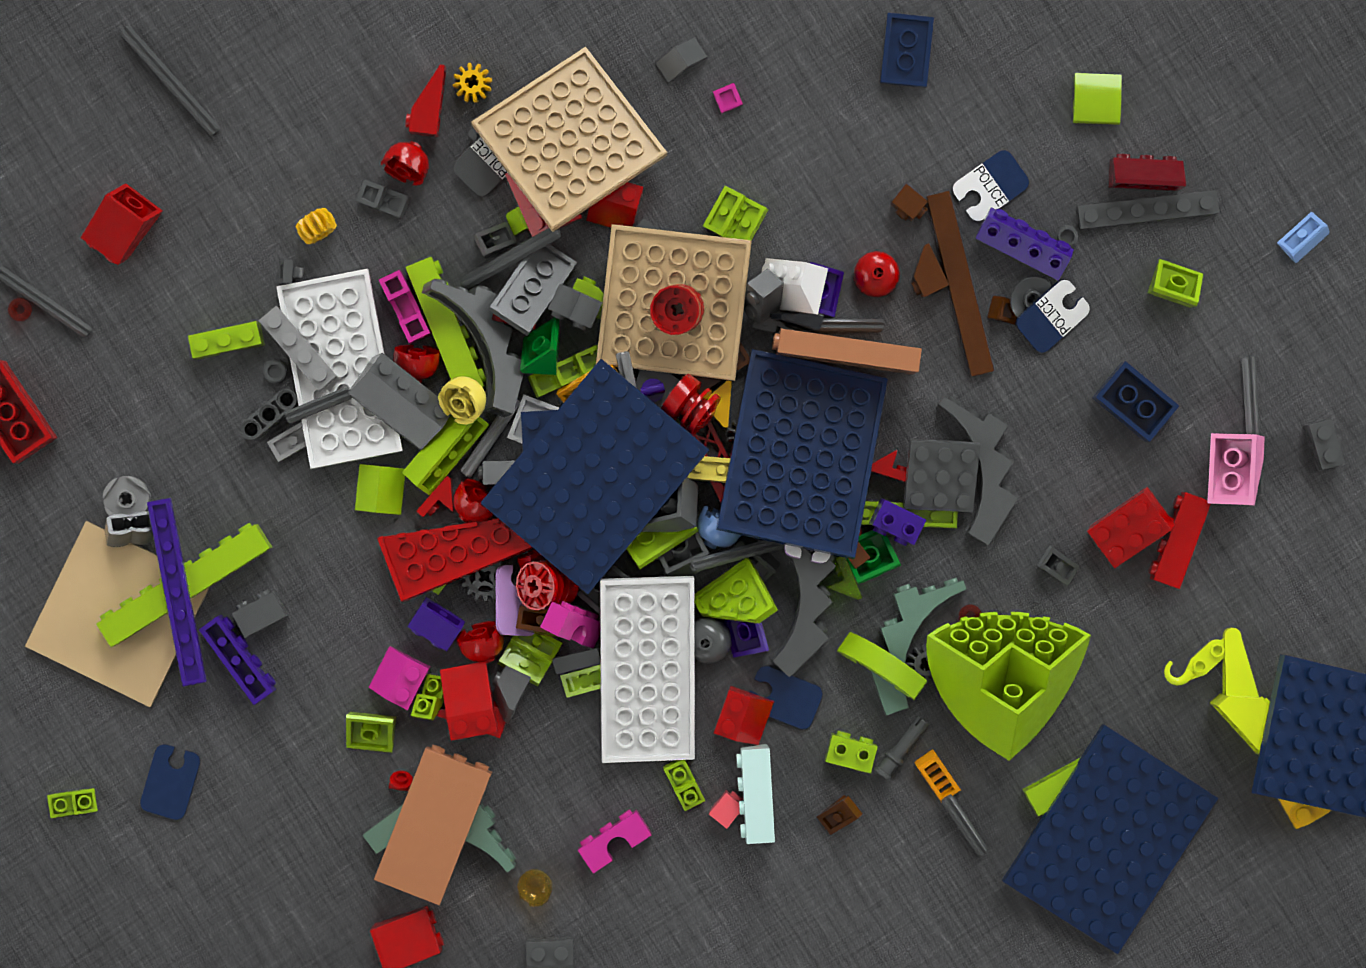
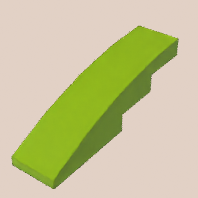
[527,344,598,398]
[560,664,601,698]

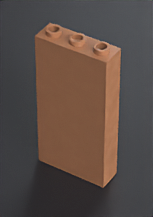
[772,329,922,375]
[374,745,492,905]

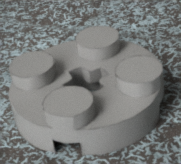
[103,476,151,516]

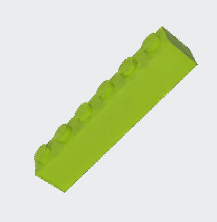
[405,257,486,388]

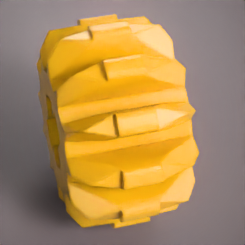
[453,63,492,103]
[295,208,337,244]

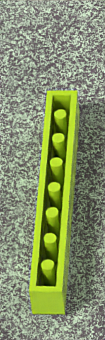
[96,523,273,647]

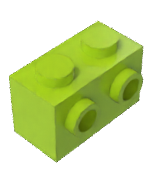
[825,730,878,773]

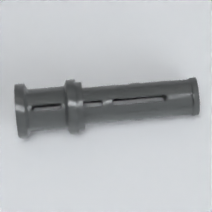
[873,716,929,781]

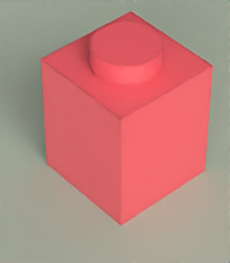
[709,790,743,829]

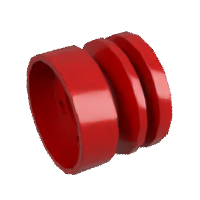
[650,284,704,335]
[661,374,721,436]
[516,560,579,611]

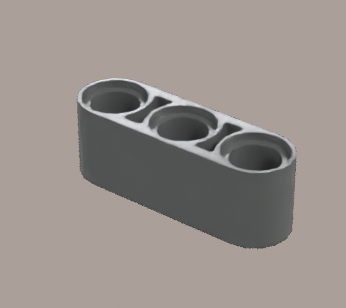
[240,389,298,440]

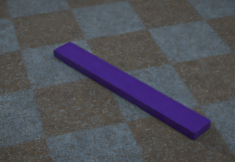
[147,498,207,687]

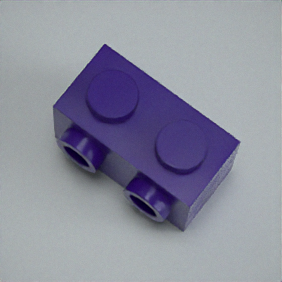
[869,498,926,546]
[407,597,465,651]

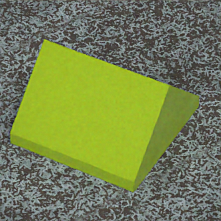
[1147,259,1203,308]
[355,464,405,515]
[346,712,397,753]

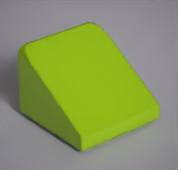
[506,207,529,235]

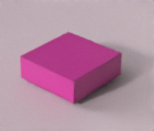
[713,83,743,114]

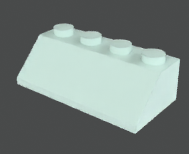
[736,744,775,844]

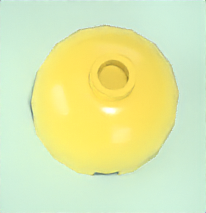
[438,376,486,425]

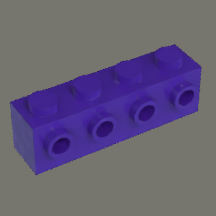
[976,207,1074,281]
[199,615,277,705]

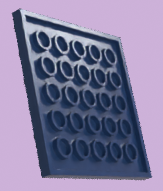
[1251,654,1366,817]

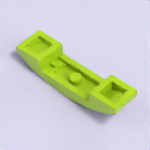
[837,632,927,700]

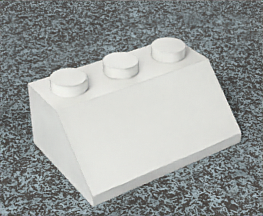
[762,258,828,315]

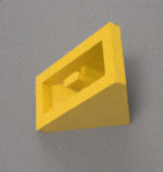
[708,381,732,428]

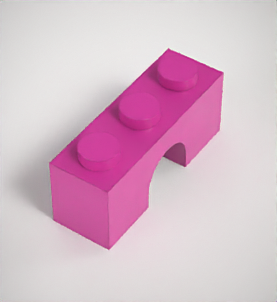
[379,270,432,344]
[540,601,600,649]
[578,809,652,873]

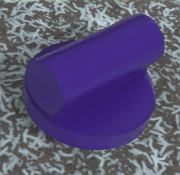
[640,379,665,402]

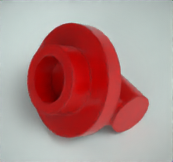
[389,771,413,791]

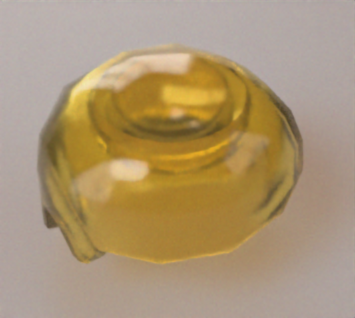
[517,869,553,907]

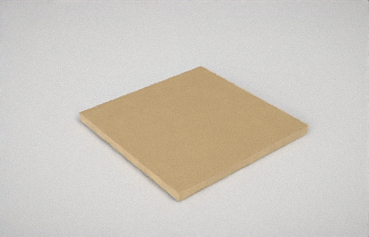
[471,47,667,232]
[596,224,752,381]
[25,521,210,707]

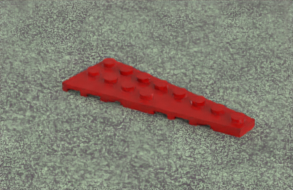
[377,518,533,602]

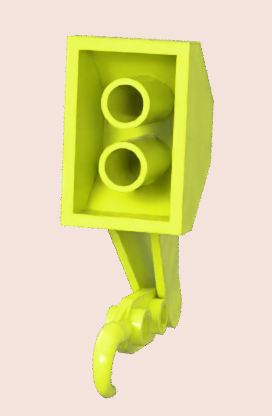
[1164,627,1270,755]

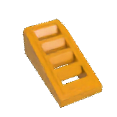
[914,750,961,803]

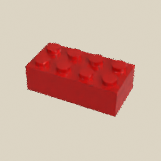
[0,360,58,464]

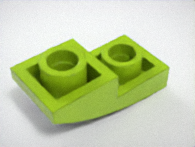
[411,674,444,721]
[663,760,705,811]
[47,788,98,818]

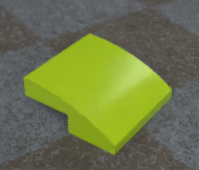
[1073,73,1122,125]
[703,186,768,241]
[497,634,563,687]

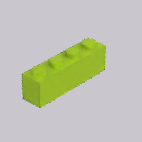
[402,415,489,496]

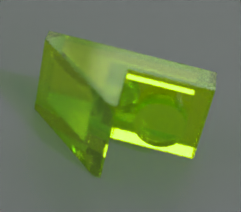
[827,556,862,600]

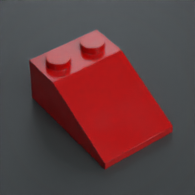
[440,661,499,741]

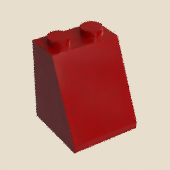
[80,183,163,265]
[370,906,444,968]

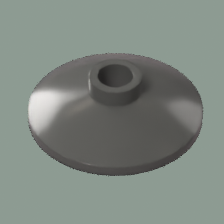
[1010,277,1052,317]

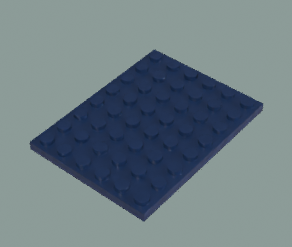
[716,349,888,559]
[481,359,709,594]
[1002,724,1218,954]

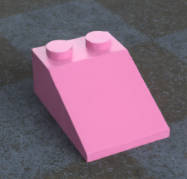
[1208,433,1265,505]

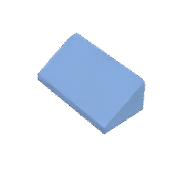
[1277,212,1330,263]

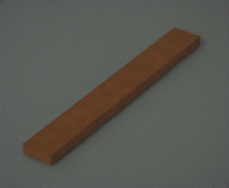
[926,191,994,377]

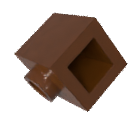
[890,184,928,221]

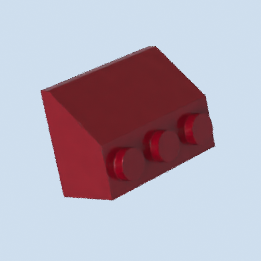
[1108,154,1186,191]

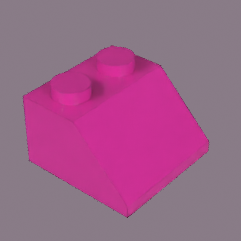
[369,646,431,710]

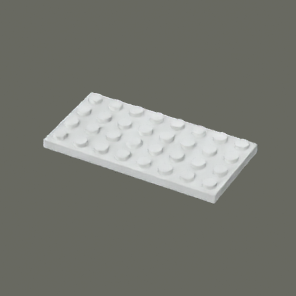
[276,269,403,469]
[600,576,695,763]

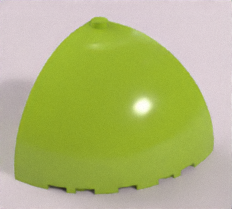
[926,612,1091,761]

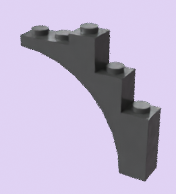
[422,279,524,418]
[937,395,1018,545]
[771,548,836,677]

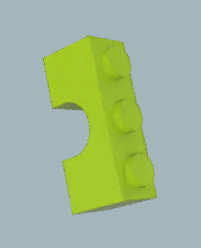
[188,321,265,360]

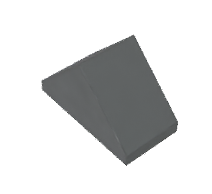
[656,38,707,83]
[473,221,517,259]

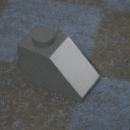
[492,666,531,724]

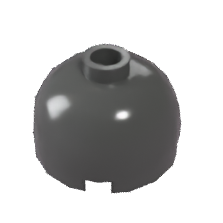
[694,617,732,664]

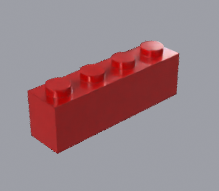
[1149,492,1211,589]

